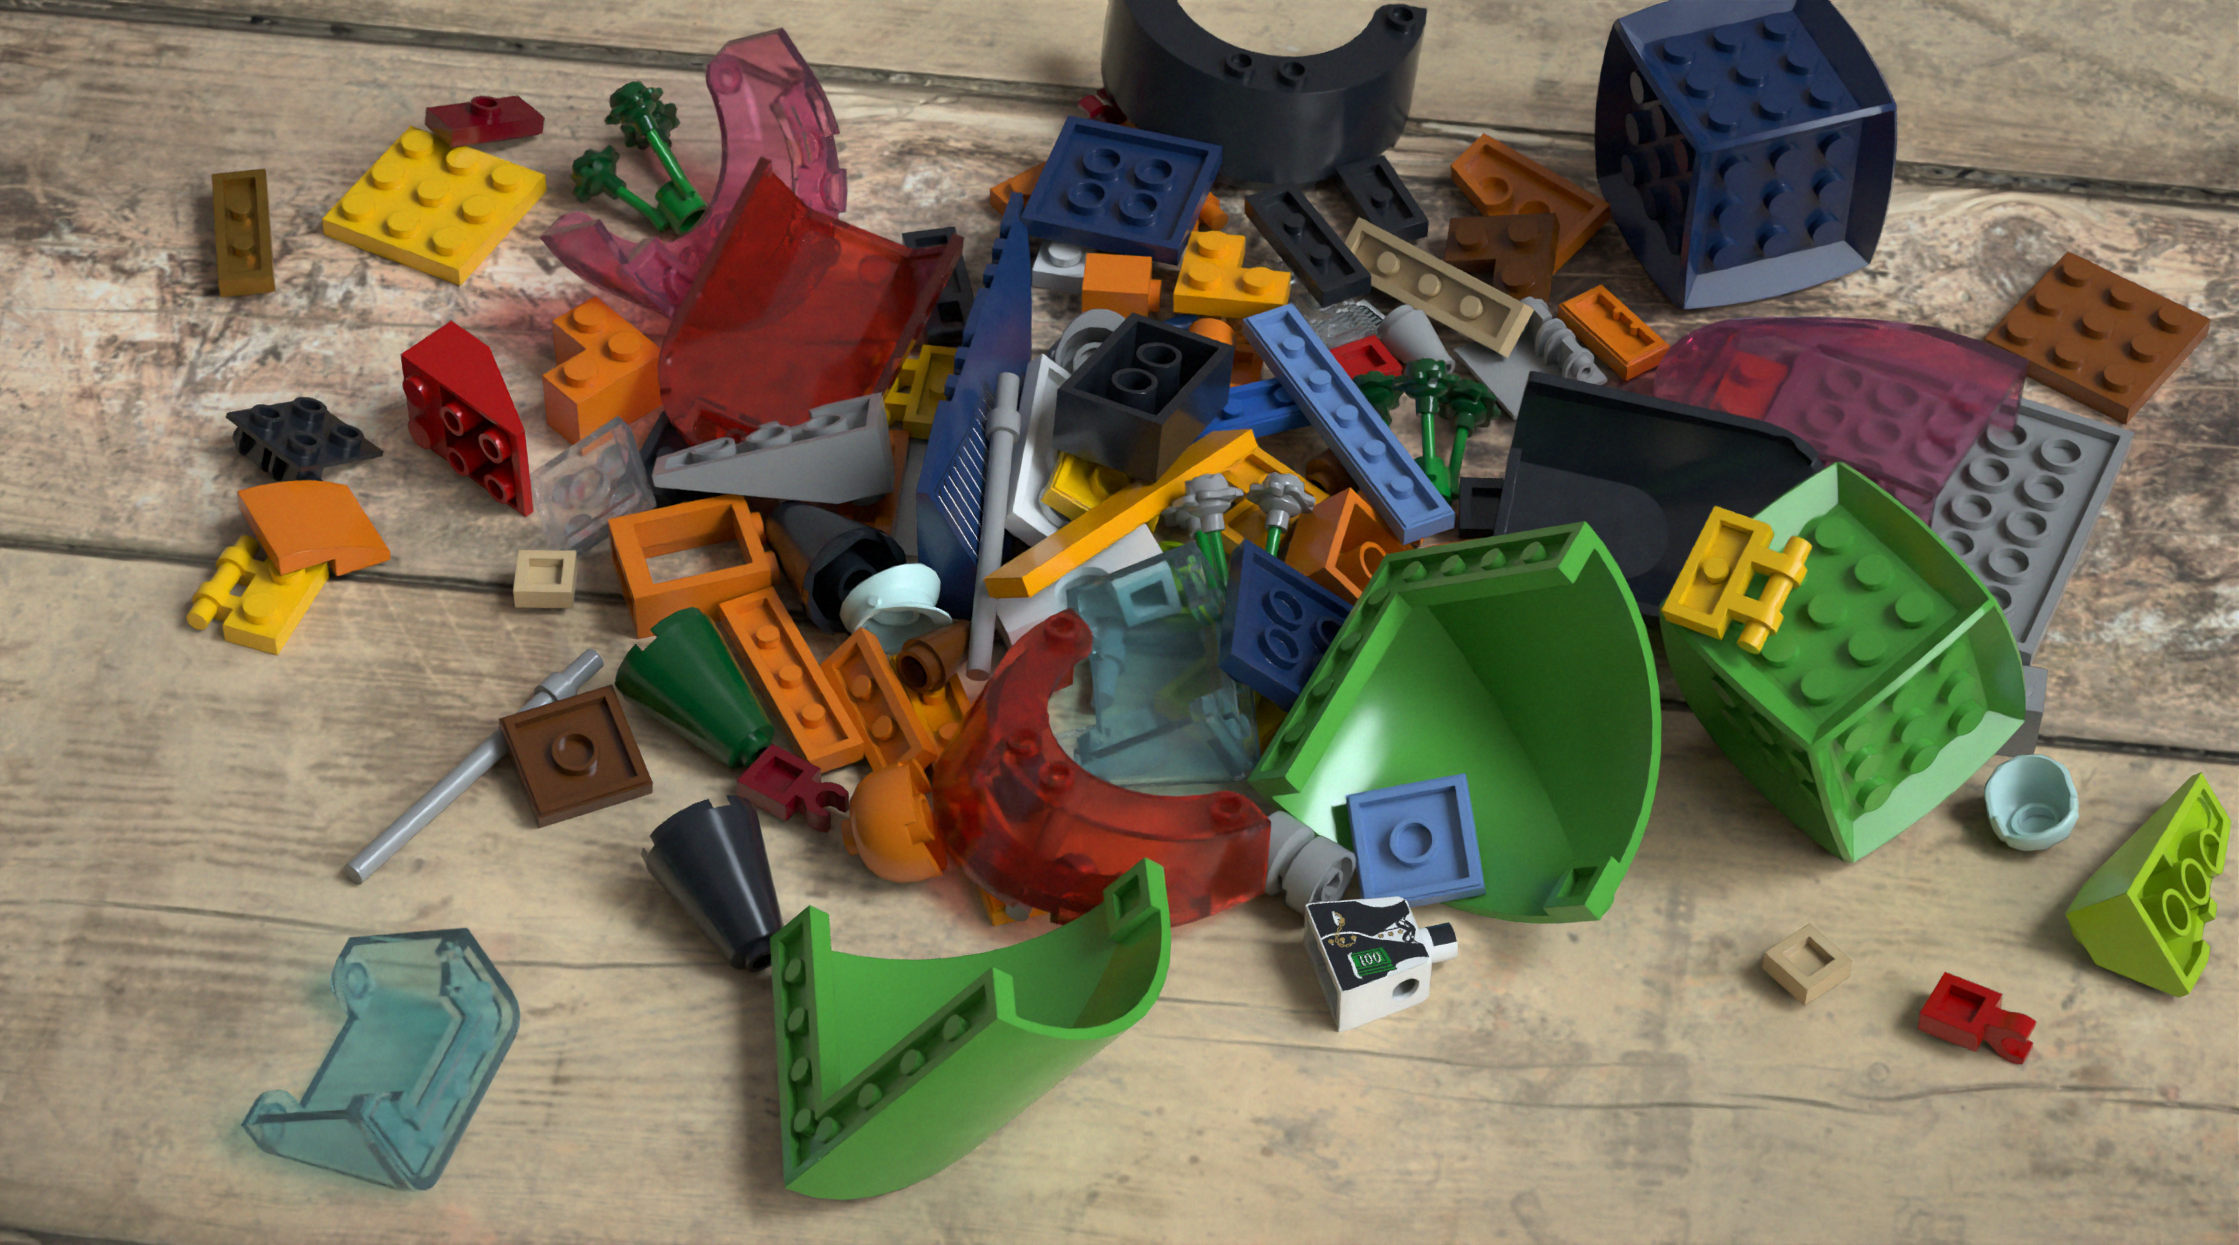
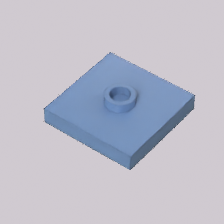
[1345,773,1486,908]

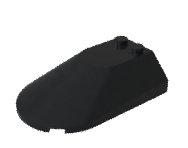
[1492,371,1825,627]

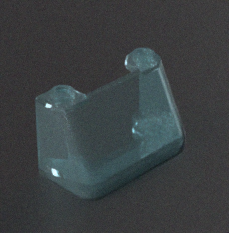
[1062,541,1261,789]
[241,927,520,1192]

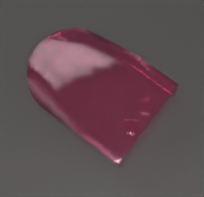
[1652,316,2029,529]

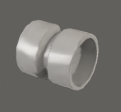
[1240,811,1356,917]

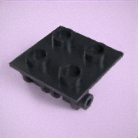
[225,397,384,482]

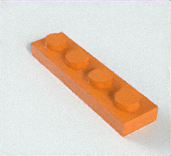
[719,586,865,773]

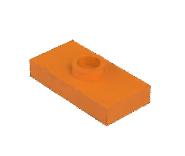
[1557,284,1670,381]

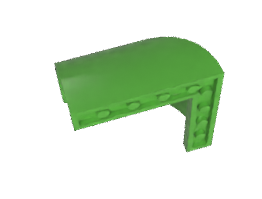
[1247,521,1662,924]
[770,857,1171,1200]

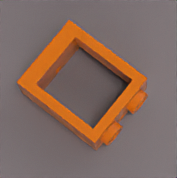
[607,494,781,639]

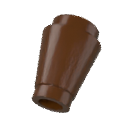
[896,619,971,693]

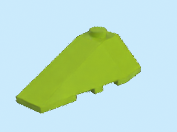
[2065,772,2232,998]

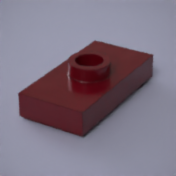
[424,95,545,148]

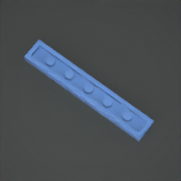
[1242,303,1455,545]

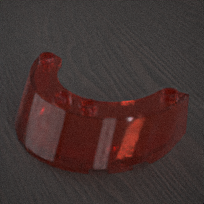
[932,607,1272,928]

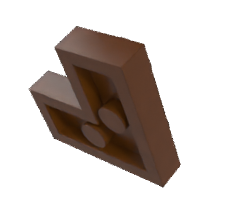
[1444,213,1560,306]

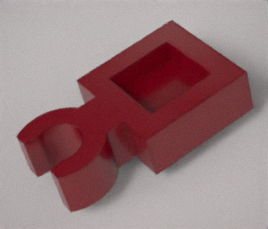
[736,744,849,833]

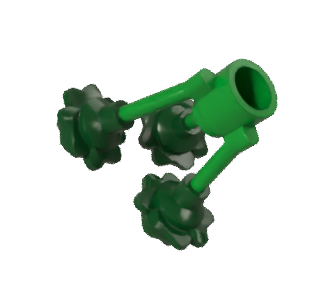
[570,81,711,235]
[1352,358,1501,506]

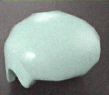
[1984,754,2079,851]

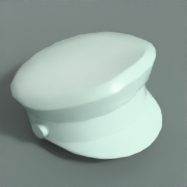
[839,563,952,653]

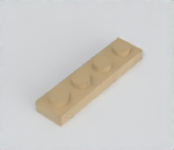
[1345,217,1534,358]

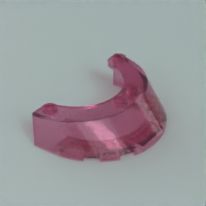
[540,27,847,335]

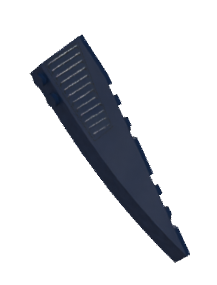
[916,192,1032,621]

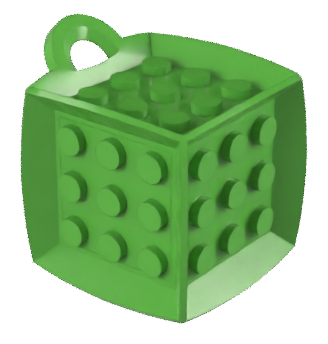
[1659,462,2026,863]

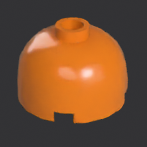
[841,758,948,884]

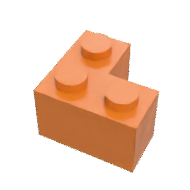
[542,296,669,453]

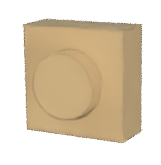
[513,550,578,608]
[1762,923,1853,1006]

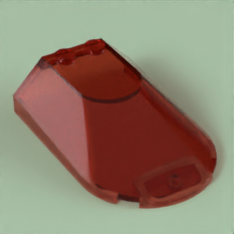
[658,156,964,447]

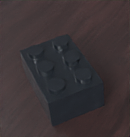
[1052,312,1235,483]

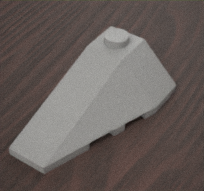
[652,392,895,506]

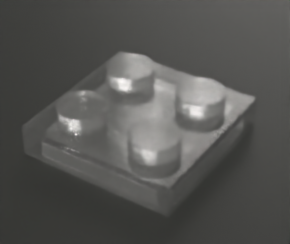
[530,416,657,558]

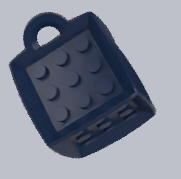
[1595,0,1897,310]

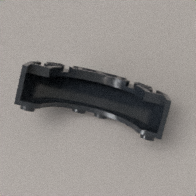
[1101,0,1427,191]

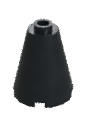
[764,500,907,636]
[641,795,784,972]

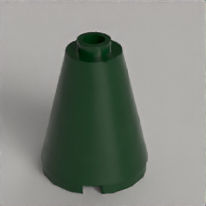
[614,607,775,769]

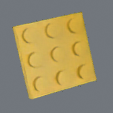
[322,125,547,286]

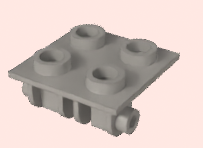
[1454,297,1607,420]

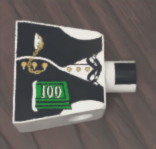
[1303,896,1458,1032]

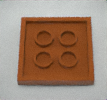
[1982,251,2211,425]

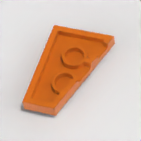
[1451,133,1611,275]

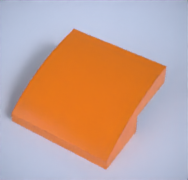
[237,480,391,576]

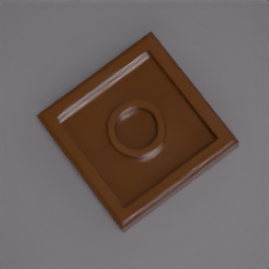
[499,684,653,828]

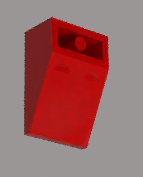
[400,320,534,517]

